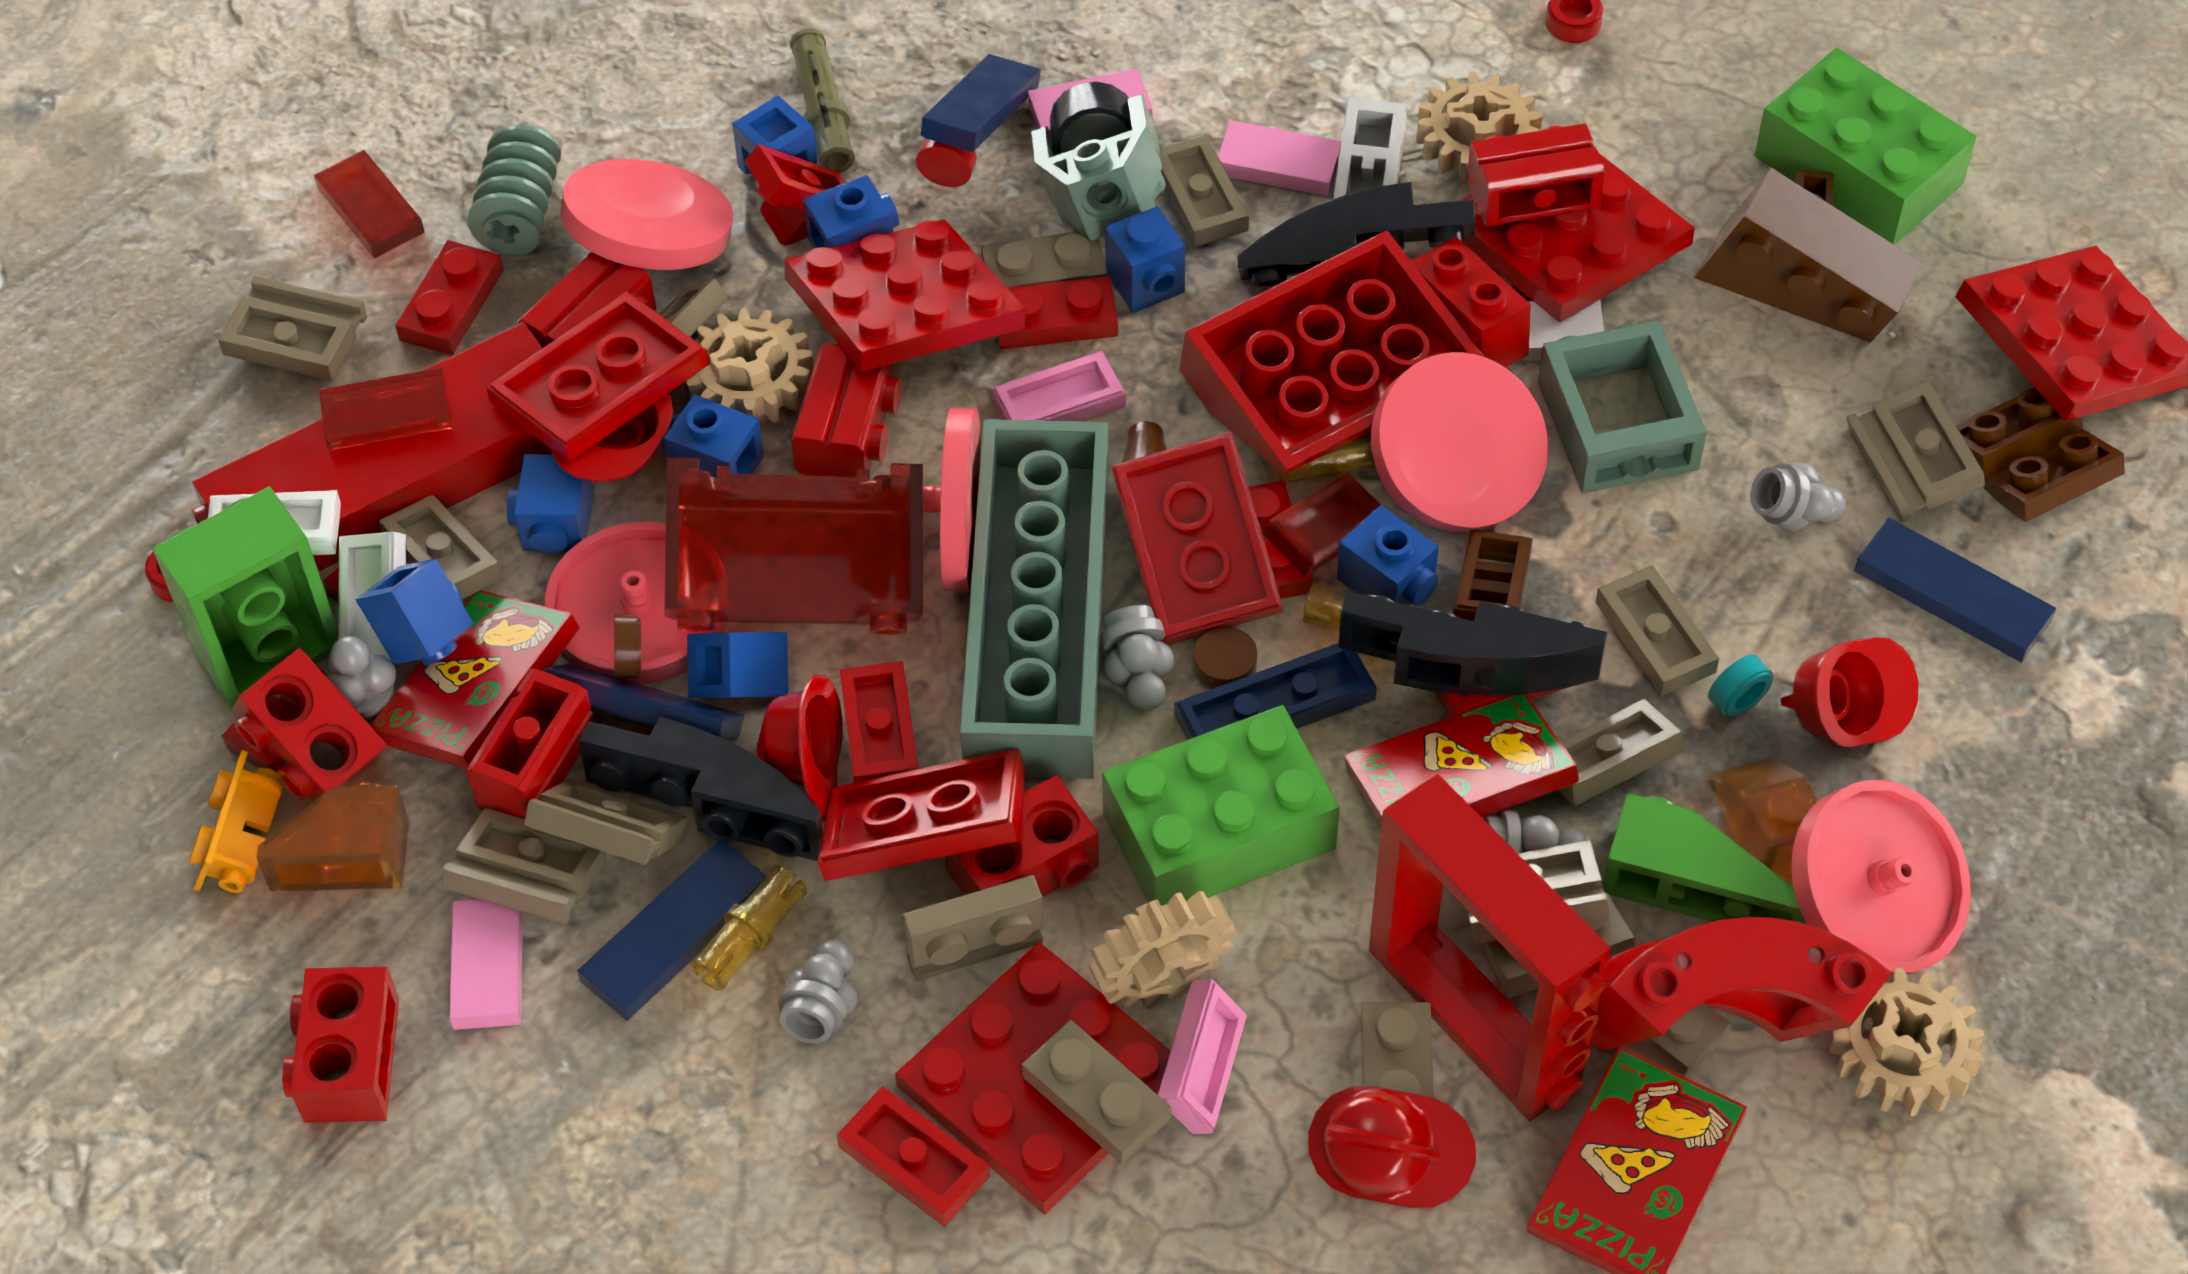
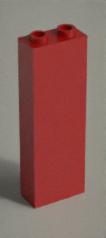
[191,322,552,572]

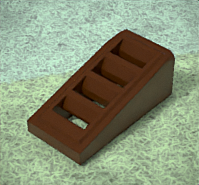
[1453,530,1533,621]

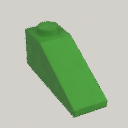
[1603,793,1805,924]

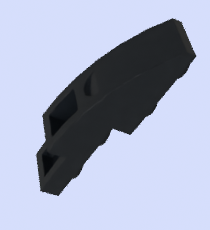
[1237,182,1476,287]
[1338,591,1607,696]
[579,717,823,861]

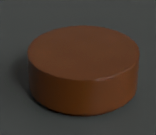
[614,614,641,679]
[1193,627,1257,689]

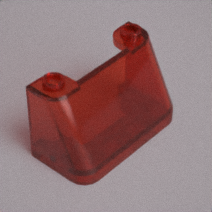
[664,458,923,635]

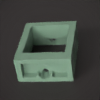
[1538,321,1707,493]

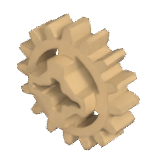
[1416,73,1543,182]
[684,308,814,423]
[1089,891,1237,1008]
[1828,968,1985,1116]

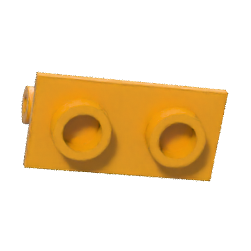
[188,750,283,893]

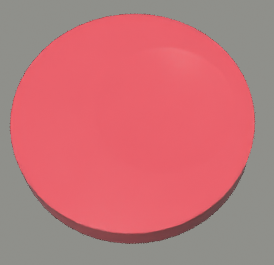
[560,159,733,270]
[1371,352,1548,533]
[922,408,981,592]
[545,522,730,685]
[1791,780,1971,977]

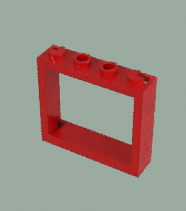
[1369,773,1611,1122]

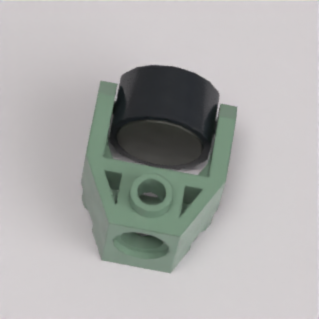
[1031,81,1166,241]

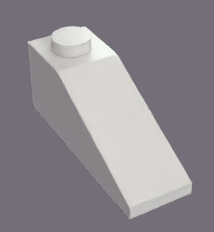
[1333,97,1407,199]

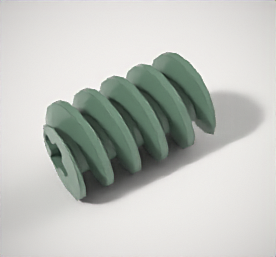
[468,124,562,256]

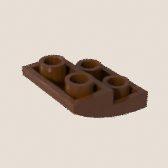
[1956,388,2125,522]

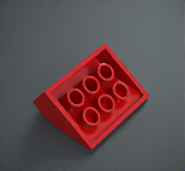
[1179,230,1485,476]

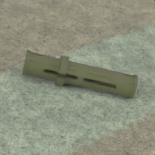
[790,28,855,173]

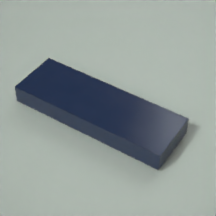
[920,54,1041,152]
[1854,518,2056,663]
[1174,643,1377,740]
[544,664,744,741]
[577,840,769,1021]

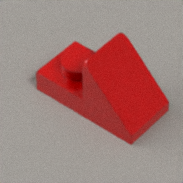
[745,144,846,245]

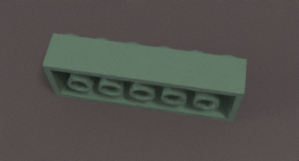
[960,419,1109,779]

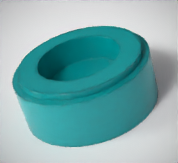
[1708,655,1773,717]

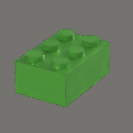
[1754,47,1977,245]
[152,486,338,710]
[1102,705,1340,906]

